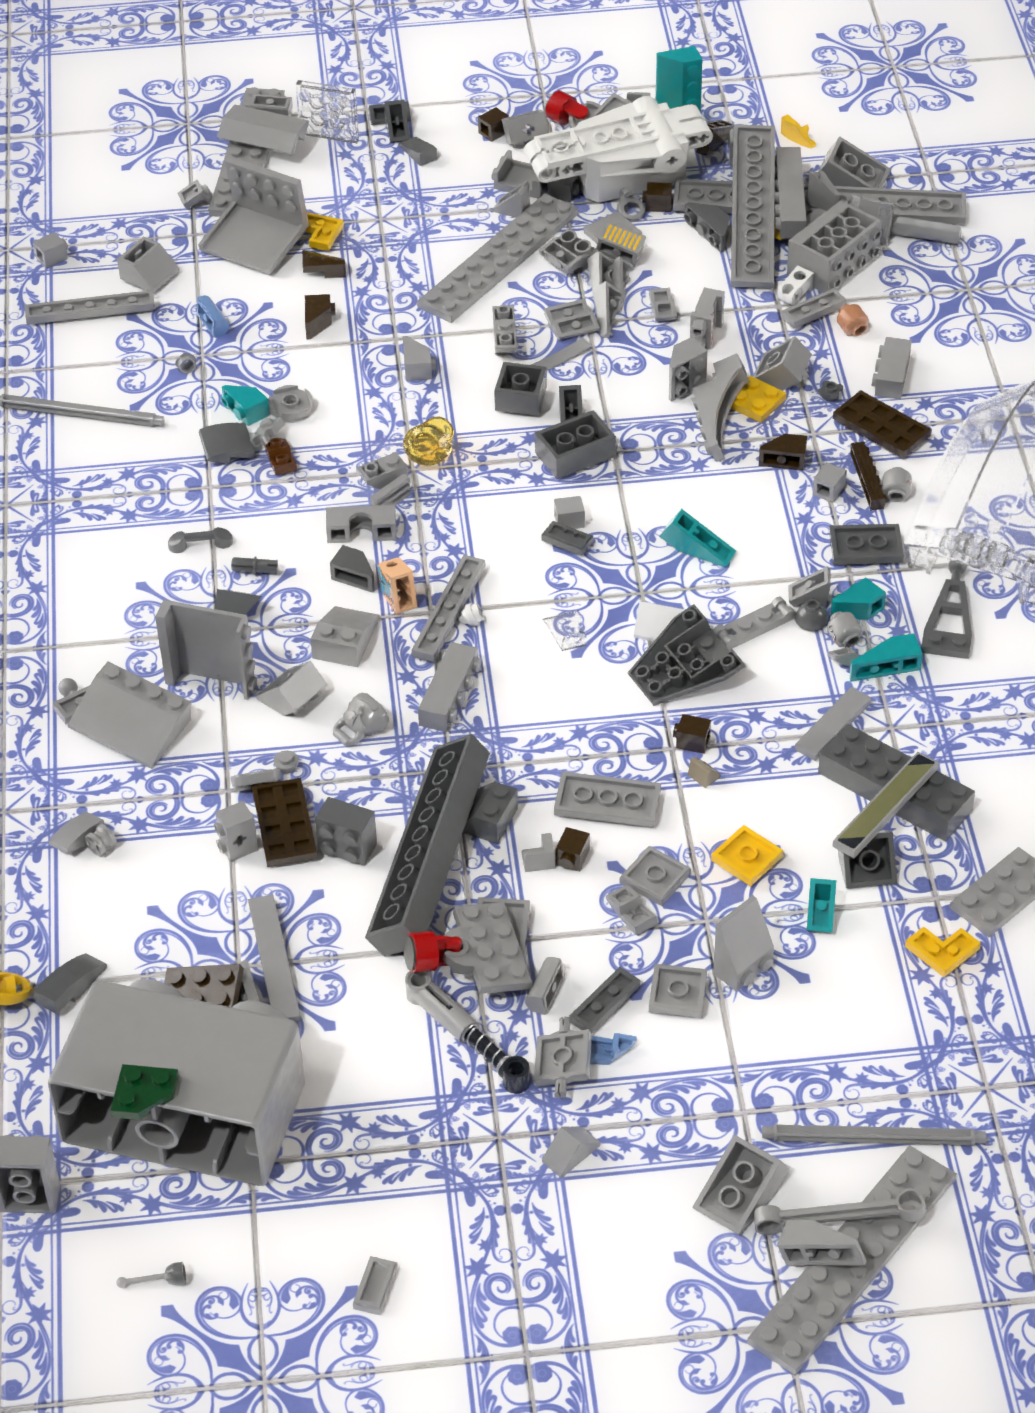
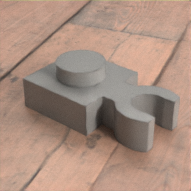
[250,417,285,448]

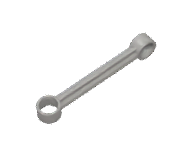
[754,1188,926,1235]

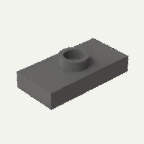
[541,521,593,556]

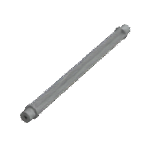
[0,394,165,426]
[762,1124,986,1145]

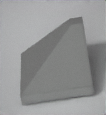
[827,647,859,666]

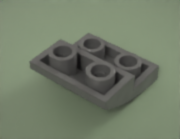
[198,422,255,463]

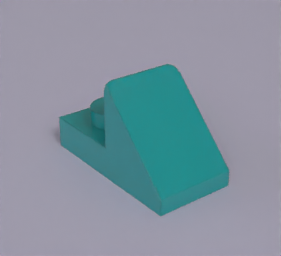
[806,878,837,933]

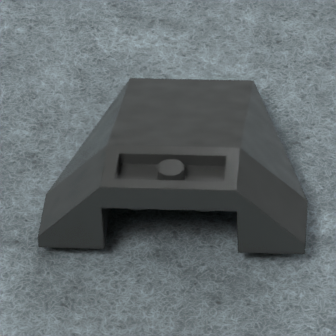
[627,604,746,706]

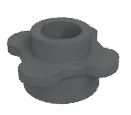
[818,381,843,402]

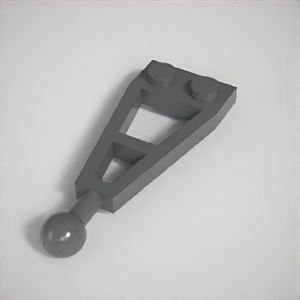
[921,557,972,659]

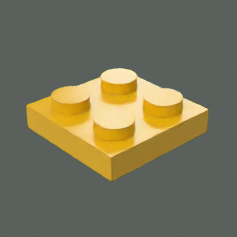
[730,376,787,423]
[711,825,784,886]

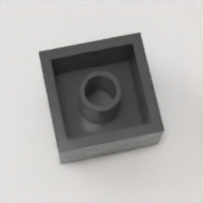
[494,362,547,416]
[315,797,377,866]

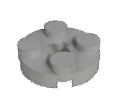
[268,385,313,423]

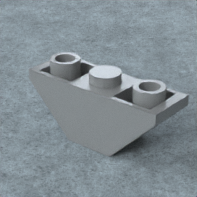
[492,305,517,354]

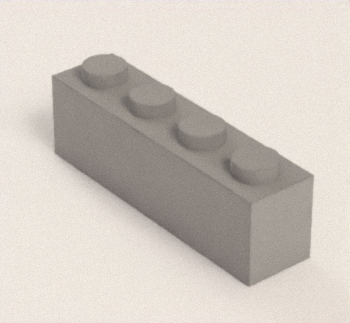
[418,642,481,732]

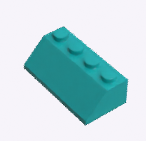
[655,46,703,113]

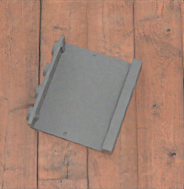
[155,599,257,700]

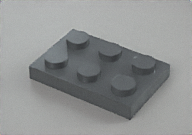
[829,524,904,565]

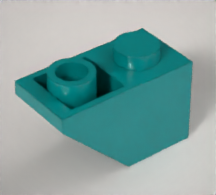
[221,385,270,426]
[831,577,886,620]

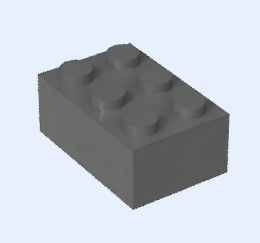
[534,410,616,479]

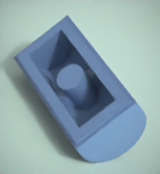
[196,295,230,338]

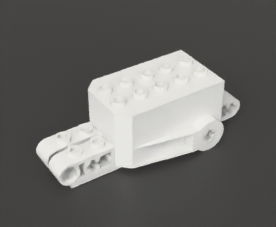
[524,96,713,203]

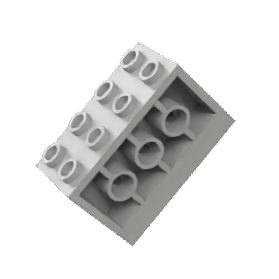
[787,200,882,293]

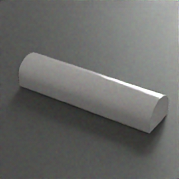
[890,215,962,244]

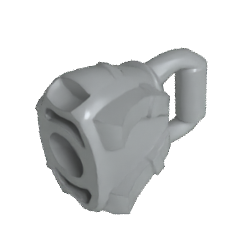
[332,692,389,747]

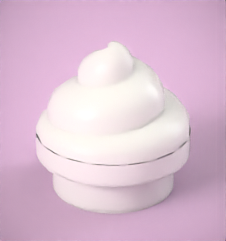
[458,603,484,626]

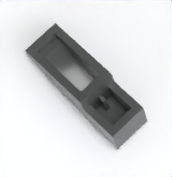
[33,953,107,1015]

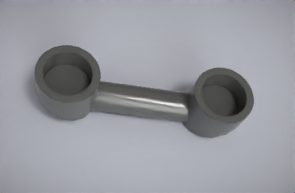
[168,527,233,553]

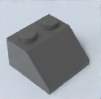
[463,782,518,844]
[837,830,897,888]

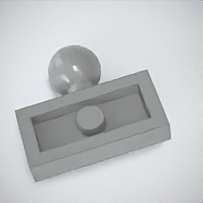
[53,678,90,725]

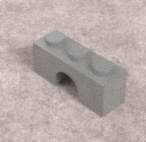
[326,504,397,543]

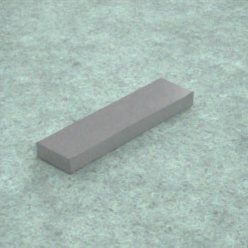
[795,687,871,761]

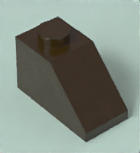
[304,294,336,340]
[758,434,808,471]

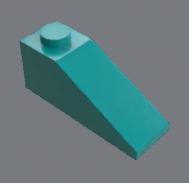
[659,508,736,567]
[849,633,923,682]

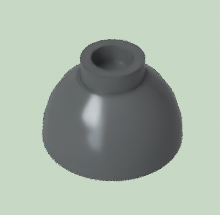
[795,599,828,631]

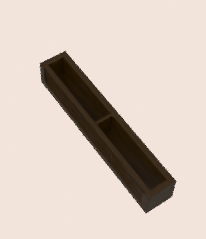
[850,441,887,511]

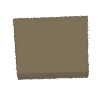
[688,757,721,788]

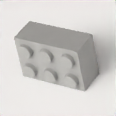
[0,1135,61,1214]

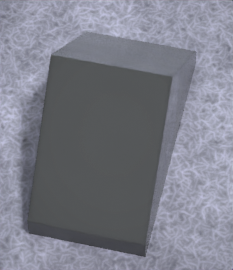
[384,99,410,142]
[559,385,583,423]

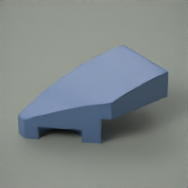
[590,1033,637,1065]

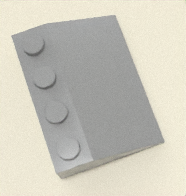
[68,661,192,769]

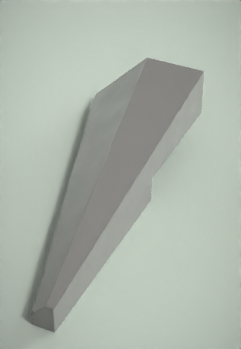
[587,251,634,338]

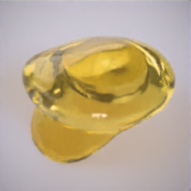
[403,416,454,466]

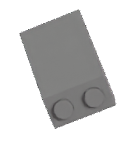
[818,136,891,188]
[310,606,380,668]
[713,895,774,992]
[692,1134,790,1236]

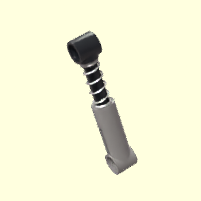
[405,971,530,1094]

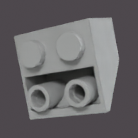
[117,236,179,293]
[668,337,708,402]

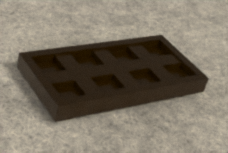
[832,390,932,459]
[251,778,318,868]

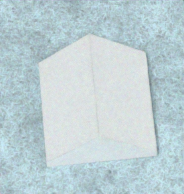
[633,601,685,642]

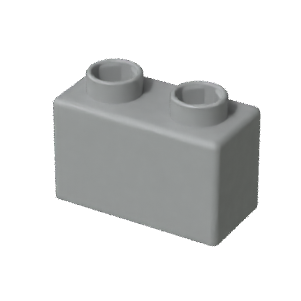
[47,979,305,1186]

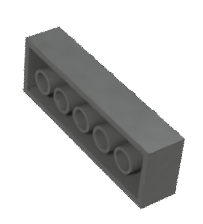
[818,724,975,842]

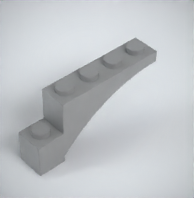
[691,353,749,462]

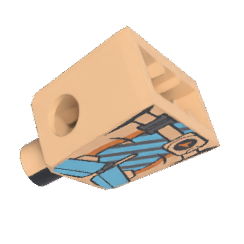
[377,558,417,615]

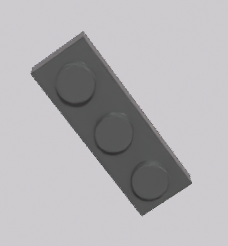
[569,967,641,1034]

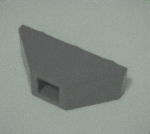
[684,202,730,253]

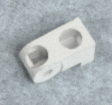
[777,265,814,305]

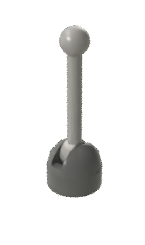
[116,1261,186,1288]

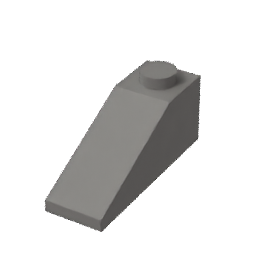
[777,1220,866,1265]

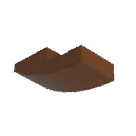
[264,438,297,475]

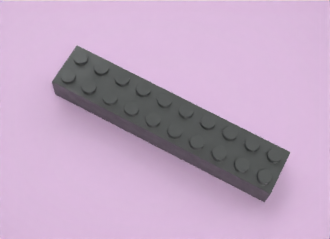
[365,734,490,957]

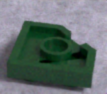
[110,1064,179,1120]

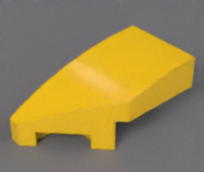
[780,114,816,148]

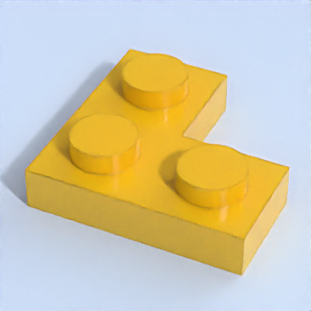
[304,212,344,251]
[905,926,981,977]

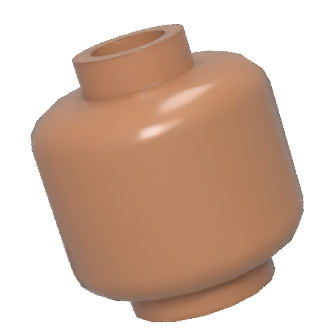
[837,304,869,336]

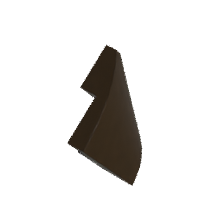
[302,250,346,278]

